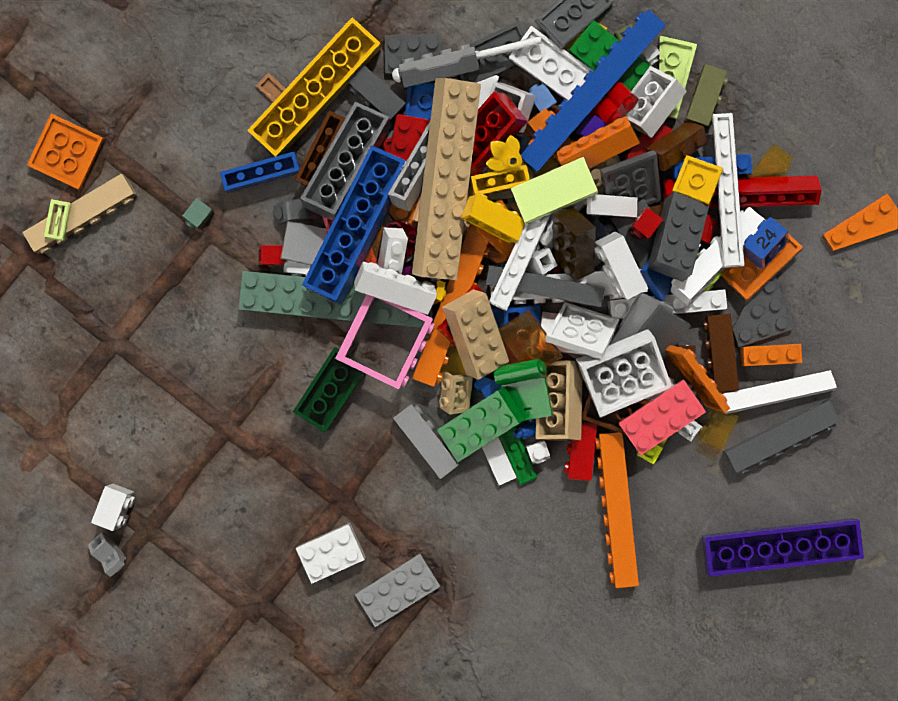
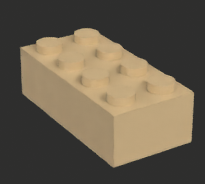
[442,289,509,380]
[536,360,582,441]

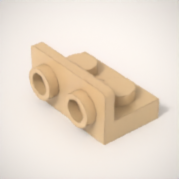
[439,372,473,415]

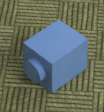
[528,83,557,113]

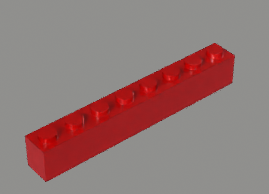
[663,175,822,208]

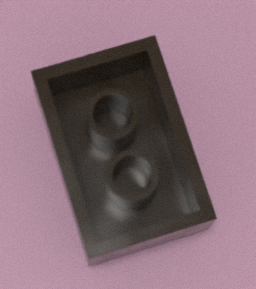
[552,206,596,281]

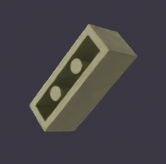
[684,64,728,129]

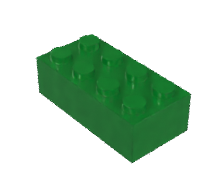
[568,20,650,91]
[437,386,525,462]

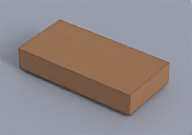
[256,72,286,102]

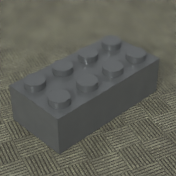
[647,192,709,282]

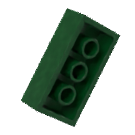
[293,347,365,433]

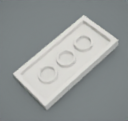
[508,26,593,101]

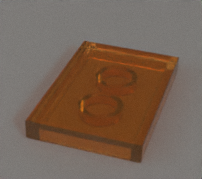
[498,310,563,367]

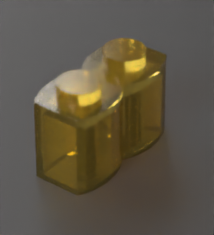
[698,409,739,451]

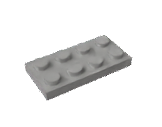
[355,553,440,627]

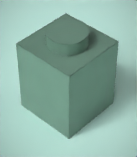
[182,198,214,229]

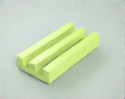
[44,199,72,241]

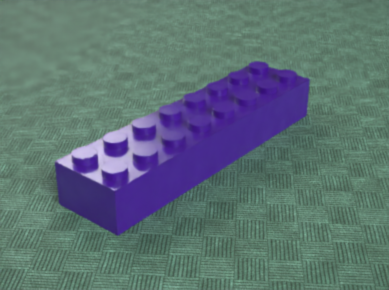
[701,518,864,576]

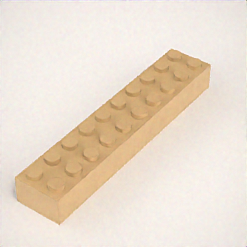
[412,78,481,280]

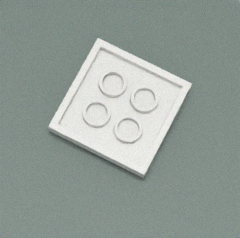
[545,302,620,359]

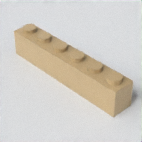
[22,174,137,254]

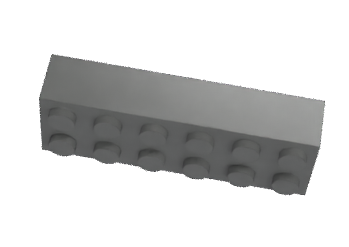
[300,102,391,221]

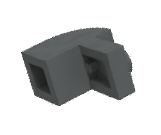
[273,199,319,224]

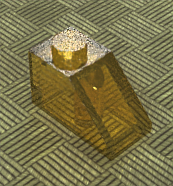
[748,144,792,177]

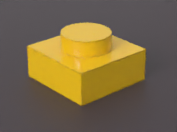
[433,280,446,305]

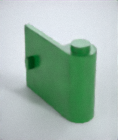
[494,358,553,421]

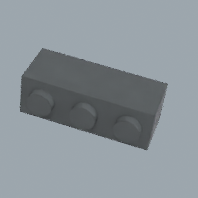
[348,65,406,123]

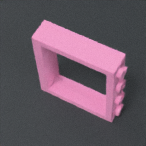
[335,294,435,389]

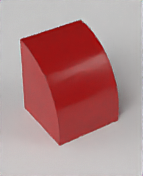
[259,245,284,266]

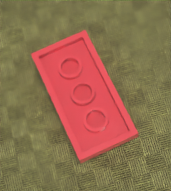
[619,379,706,455]

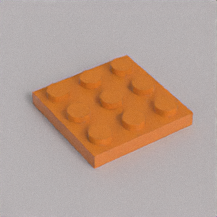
[27,113,104,190]

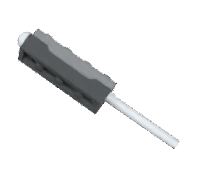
[392,36,542,88]

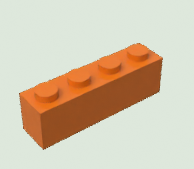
[556,116,640,169]

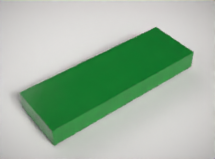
[499,426,538,485]

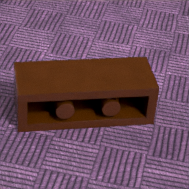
[646,121,707,171]

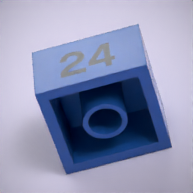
[744,217,788,271]

